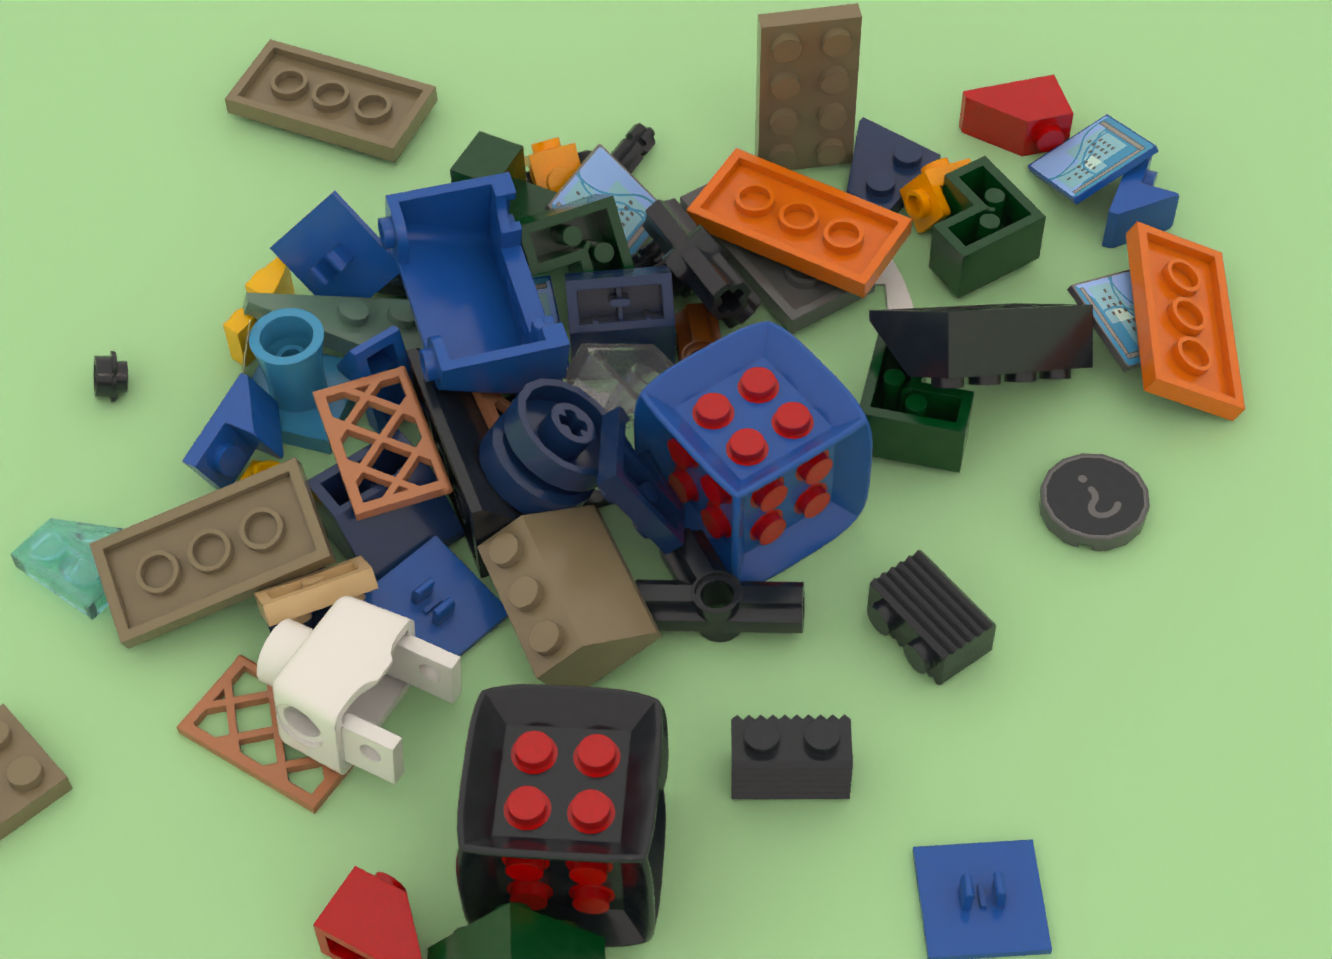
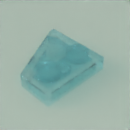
[11,518,124,620]

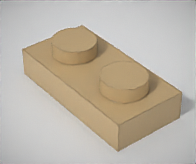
[254,556,379,627]

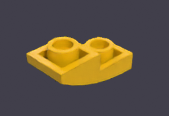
[223,257,295,367]

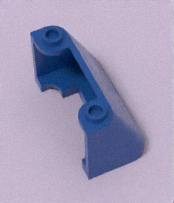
[378,172,570,395]

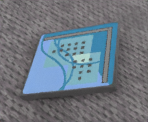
[545,144,657,255]
[1067,269,1141,372]

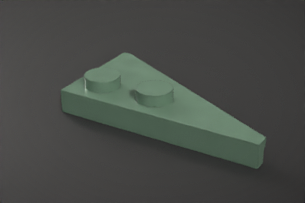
[243,292,424,355]

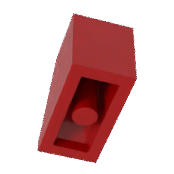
[959,74,1074,157]
[313,866,422,959]

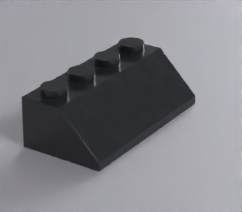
[869,303,1093,388]
[406,348,526,578]

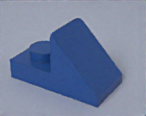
[1102,156,1179,249]
[337,325,411,434]
[182,373,284,489]

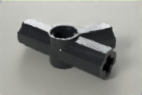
[642,198,762,329]
[635,527,805,642]

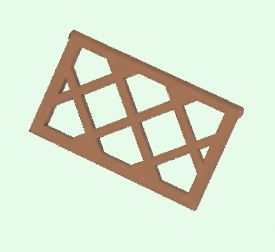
[312,366,453,521]
[177,655,355,814]

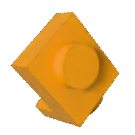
[524,137,581,192]
[899,158,971,233]

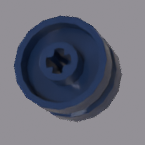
[479,378,607,515]

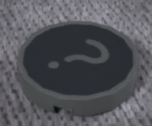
[1039,453,1150,551]

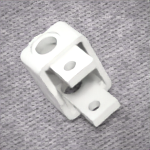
[257,596,462,784]

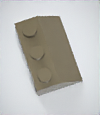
[477,505,662,687]

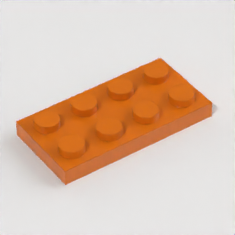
[686,148,912,298]
[1126,221,1245,421]

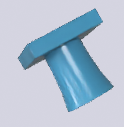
[249,308,356,454]

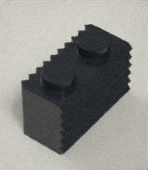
[867,550,996,685]
[731,714,853,799]

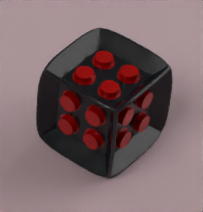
[456,684,669,947]

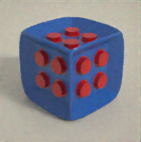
[634,321,873,581]

